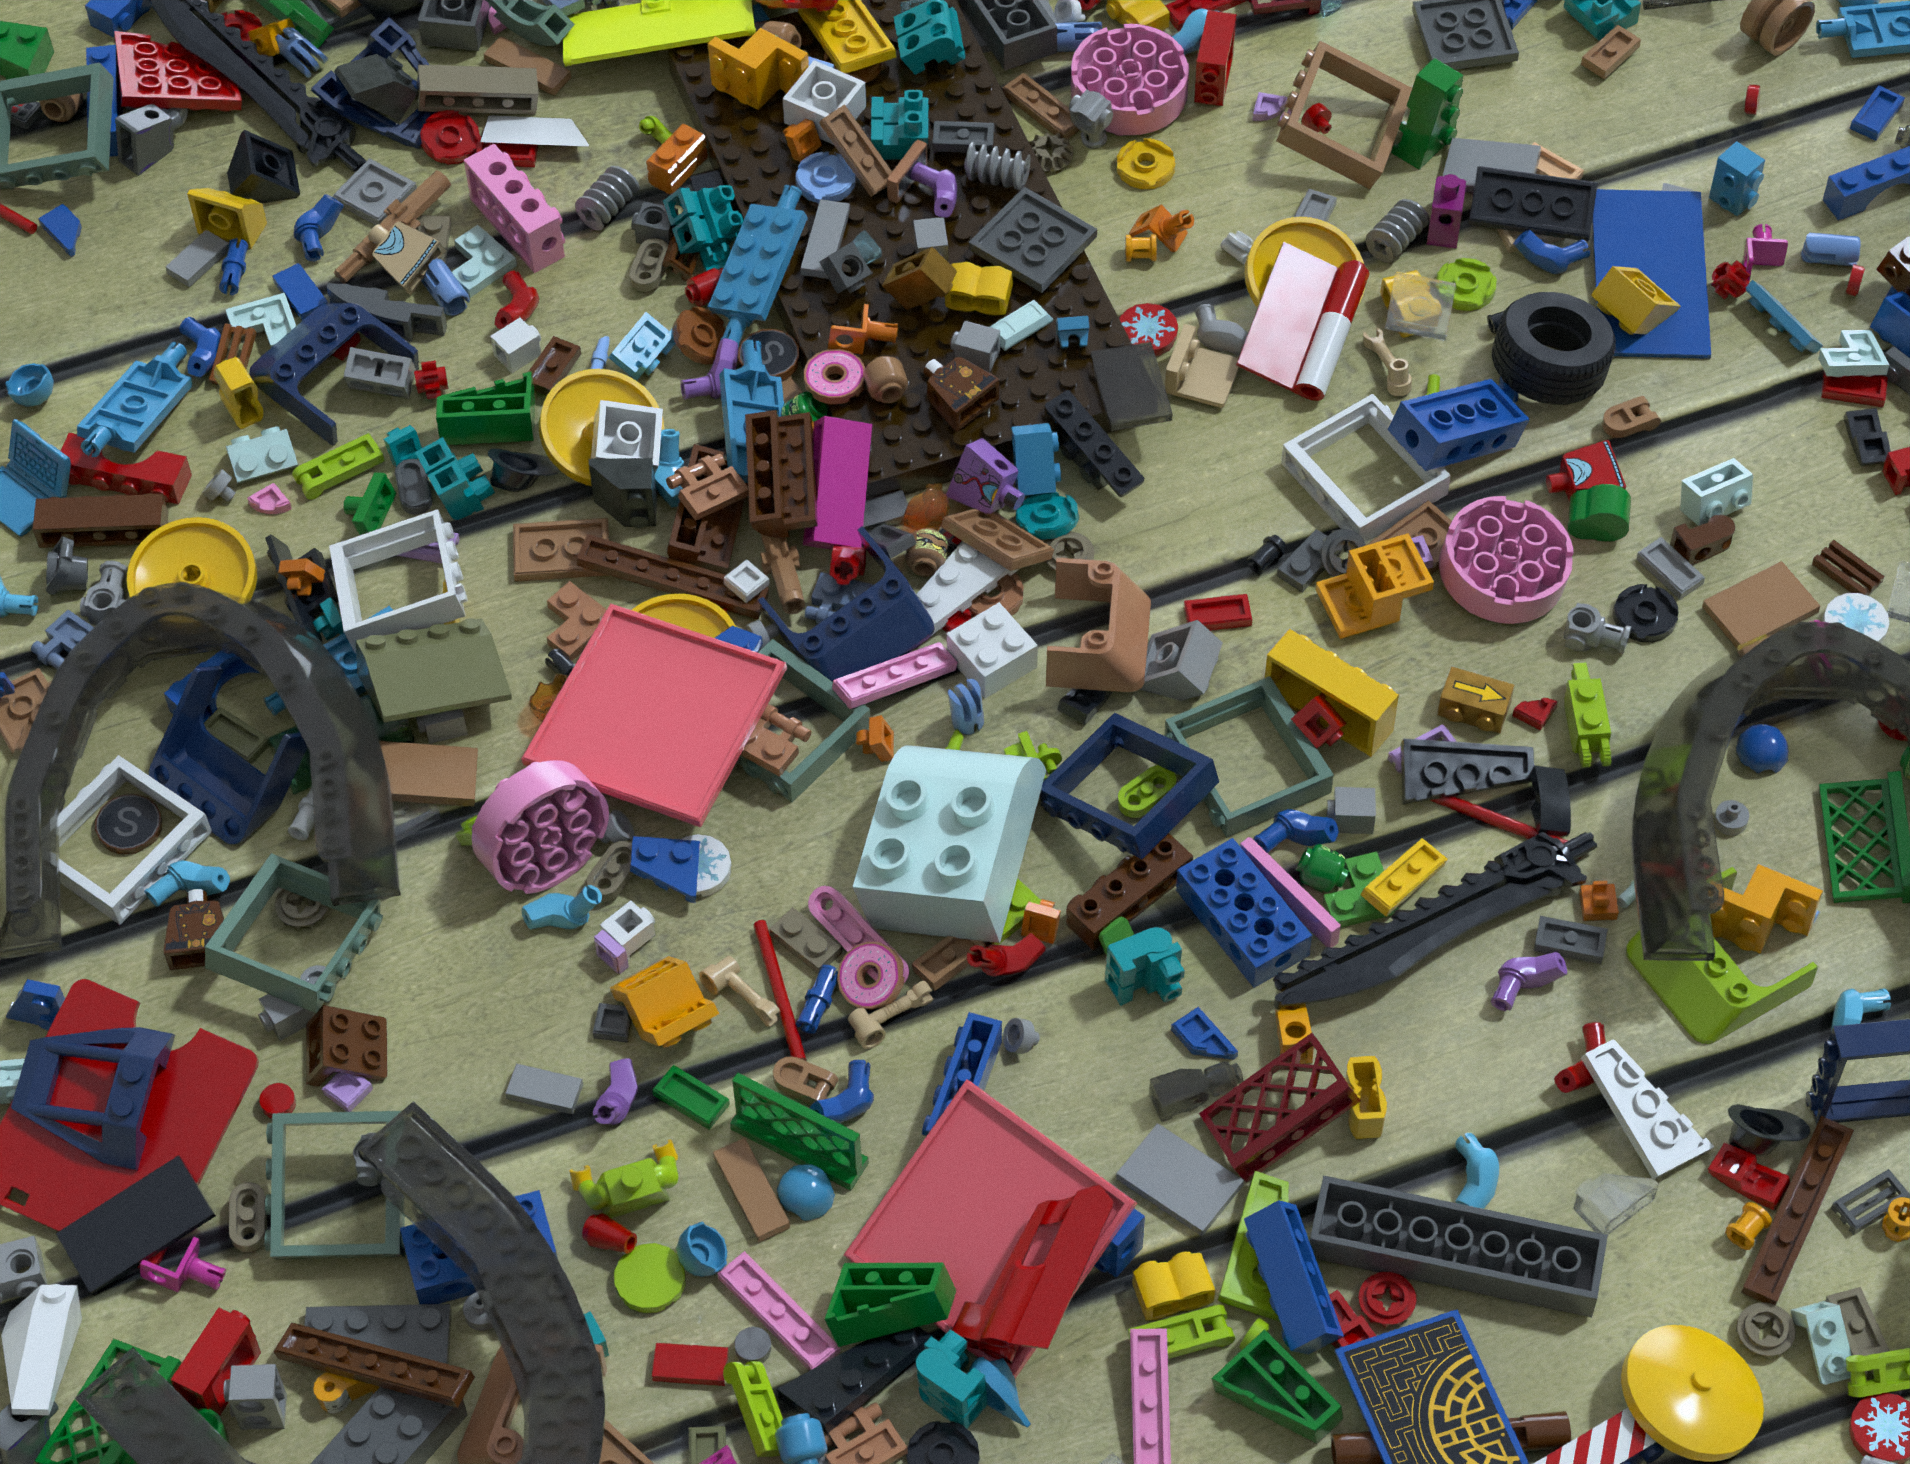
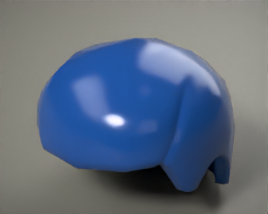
[1736,724,1789,773]

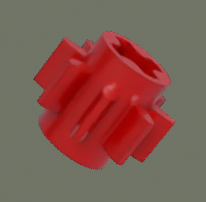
[1711,260,1750,300]
[414,360,449,400]

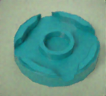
[1016,492,1079,540]

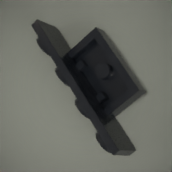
[1044,390,1145,498]
[265,534,339,645]

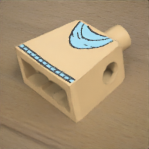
[368,222,446,296]

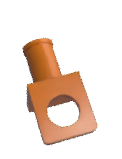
[1129,204,1194,252]
[828,304,898,355]

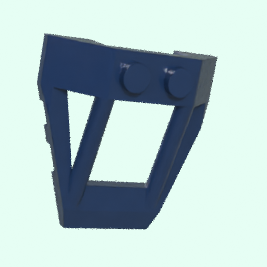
[311,18,437,149]
[11,1027,175,1171]

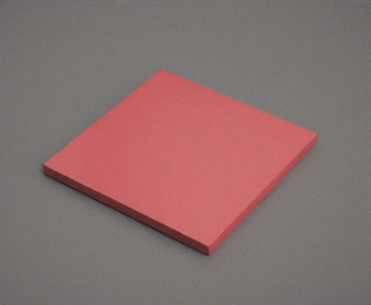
[521,603,787,827]
[844,1079,1138,1379]

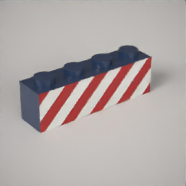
[1533,1408,1665,1464]

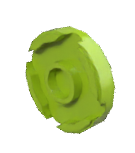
[1435,258,1497,311]
[614,1243,686,1313]

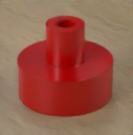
[1301,103,1332,134]

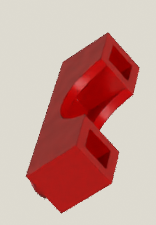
[60,433,192,505]

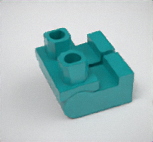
[894,0,966,75]
[1563,0,1641,41]
[871,90,928,160]
[663,185,744,254]
[415,437,495,520]
[1104,927,1185,1006]
[916,1330,987,1429]

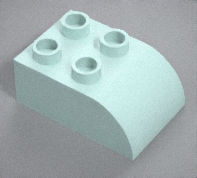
[853,745,1046,943]

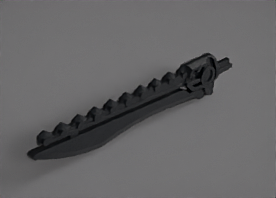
[150,0,367,173]
[1273,832,1597,1010]

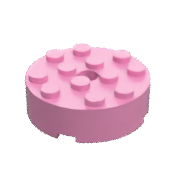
[1071,24,1189,136]
[1439,496,1574,624]
[472,760,609,894]

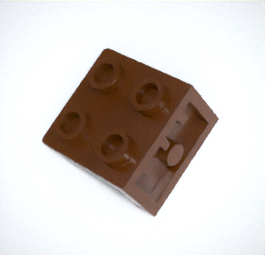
[306,1005,387,1087]

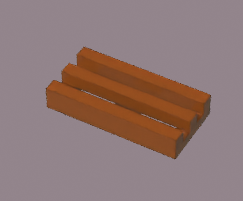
[209,323,257,385]

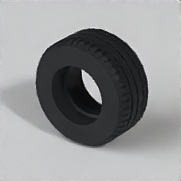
[1492,292,1616,405]

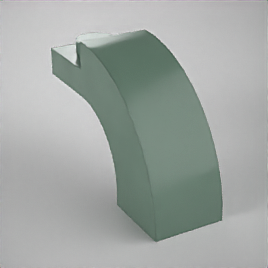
[486,0,575,46]

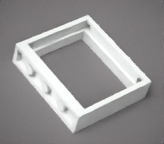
[1281,394,1451,542]
[329,509,468,653]
[26,755,212,925]

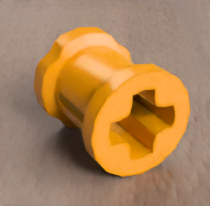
[1125,234,1157,262]
[1881,1197,1910,1242]
[1725,1202,1772,1250]

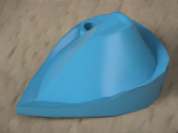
[967,1357,1031,1428]

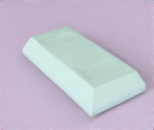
[990,300,1054,351]

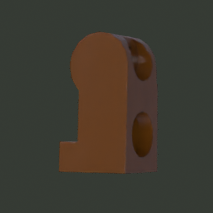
[1670,515,1735,565]

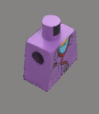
[946,438,1025,514]

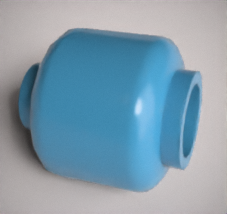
[775,1413,828,1464]

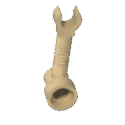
[1363,328,1412,396]
[699,955,780,1027]
[848,981,933,1049]

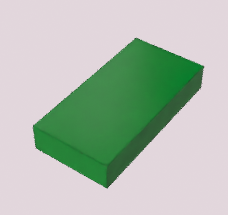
[653,1065,730,1130]

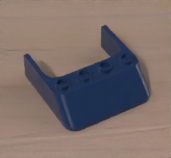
[249,303,419,446]
[758,526,935,682]
[148,666,312,844]

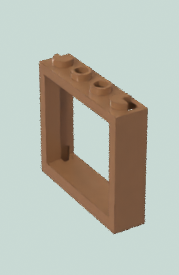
[1276,41,1412,189]

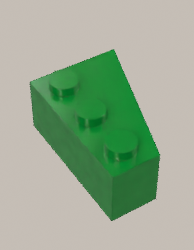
[0,21,54,80]
[1391,58,1463,170]
[436,371,535,445]
[824,1262,957,1347]
[1211,1329,1344,1443]

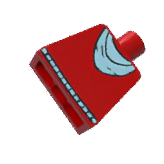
[1546,440,1626,503]

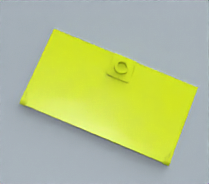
[563,0,756,67]

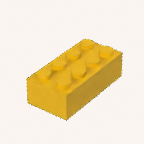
[1265,629,1399,757]

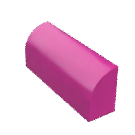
[803,416,872,550]

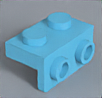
[608,312,676,381]

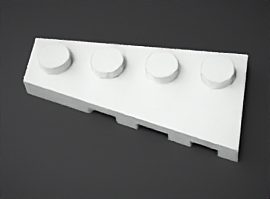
[917,541,1019,635]
[1581,1039,1714,1180]

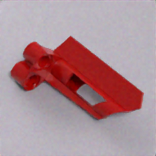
[952,1184,1114,1364]

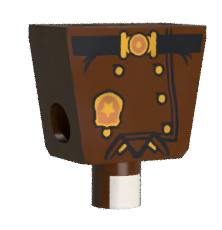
[923,357,999,432]
[164,889,224,971]

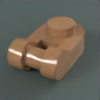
[1602,396,1661,438]
[773,1056,839,1106]

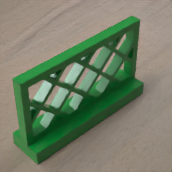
[256,0,334,49]
[1819,771,1910,904]
[730,1072,869,1191]
[35,1338,182,1464]

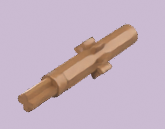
[333,170,451,284]
[760,534,805,614]

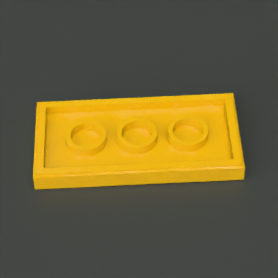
[798,0,896,74]

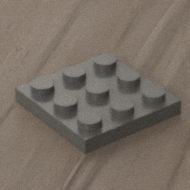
[1412,0,1519,70]
[969,187,1097,293]

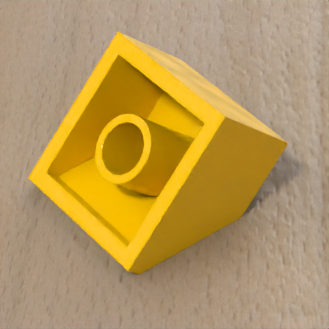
[187,188,267,249]
[1591,266,1681,335]

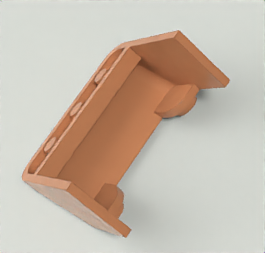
[1046,558,1151,692]
[457,1331,607,1464]

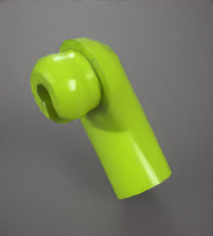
[639,116,673,144]

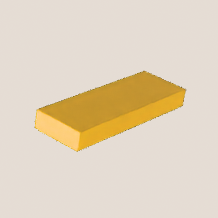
[1361,838,1448,916]

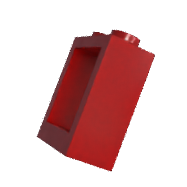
[1194,10,1237,106]
[171,1307,261,1416]

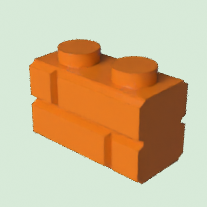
[646,124,708,195]

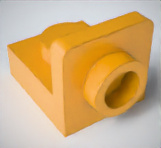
[248,18,295,56]

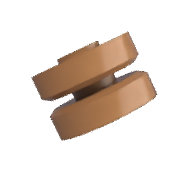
[1740,0,1815,56]

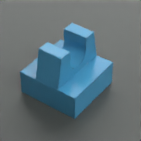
[1055,316,1089,349]

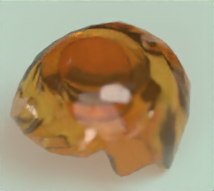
[901,483,950,531]

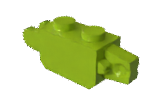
[1564,662,1611,768]

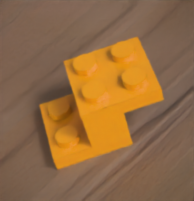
[708,28,809,110]
[1315,533,1434,639]
[1699,864,1823,954]
[609,956,719,1048]

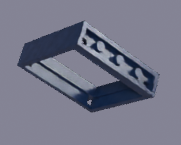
[1040,713,1220,859]
[1806,1019,1910,1125]

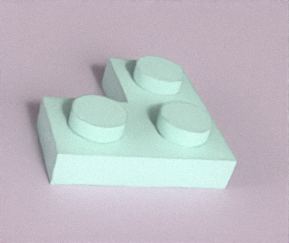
[452,225,517,298]
[225,293,296,348]
[1818,330,1889,378]

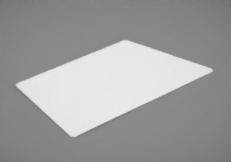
[481,116,589,147]

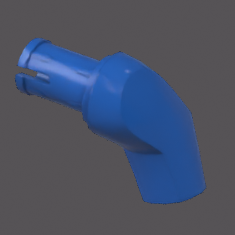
[294,194,344,261]
[1513,230,1590,274]
[179,317,222,377]
[1253,809,1339,853]
[809,1060,874,1123]

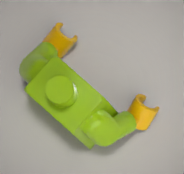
[569,1139,679,1218]

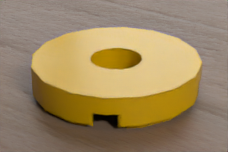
[1117,138,1175,189]

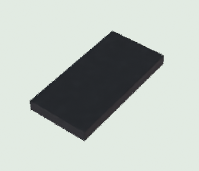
[1469,166,1598,242]
[56,1155,216,1295]

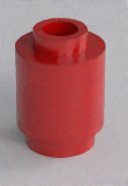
[685,268,723,307]

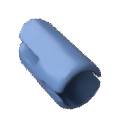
[1055,22,1102,52]
[276,27,328,78]
[1801,233,1861,266]
[421,258,470,316]
[948,679,984,735]

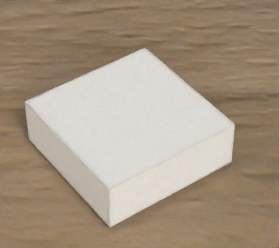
[724,560,769,603]

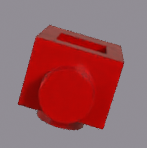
[1882,447,1910,495]
[1291,693,1347,748]

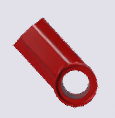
[830,546,866,585]

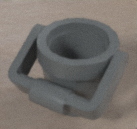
[46,536,88,594]

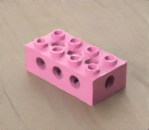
[464,144,565,273]

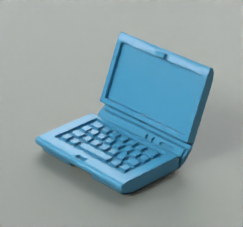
[0,419,71,537]

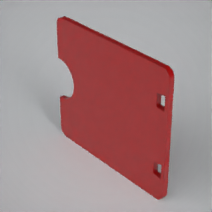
[0,979,259,1268]

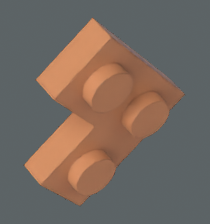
[547,581,607,661]

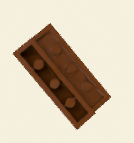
[745,410,818,538]
[667,444,748,575]

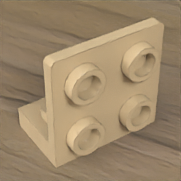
[1164,324,1240,408]

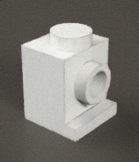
[600,900,655,960]

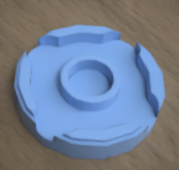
[796,152,856,203]

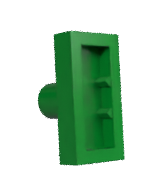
[343,472,397,535]

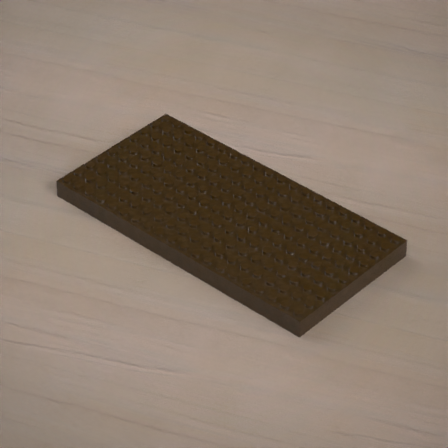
[667,0,1158,500]

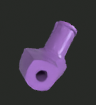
[911,162,957,217]
[680,338,738,400]
[1491,952,1567,1011]
[593,1058,638,1125]

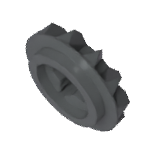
[1319,529,1366,577]

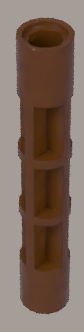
[1331,1411,1571,1464]

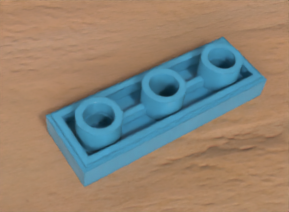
[1746,280,1823,353]

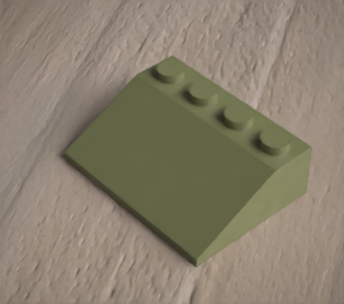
[355,618,512,722]

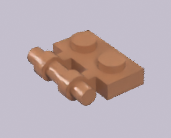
[666,454,749,521]
[741,704,812,777]
[823,1402,908,1464]

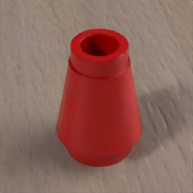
[582,1213,637,1254]

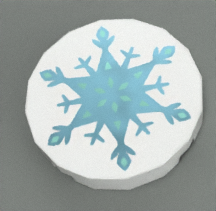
[1822,593,1889,652]
[681,834,731,897]

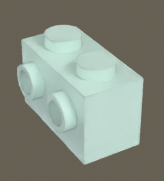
[1680,458,1753,526]

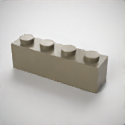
[416,65,539,114]

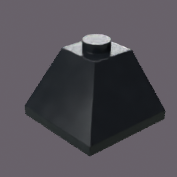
[227,130,300,204]

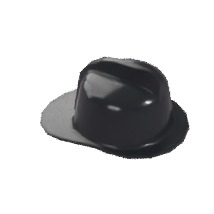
[488,448,561,492]
[1728,1104,1810,1155]

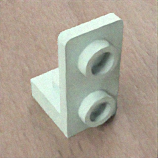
[1791,1301,1852,1385]

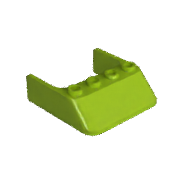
[1626,867,1818,1044]

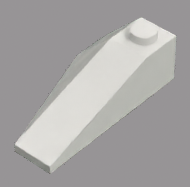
[1,1284,82,1415]

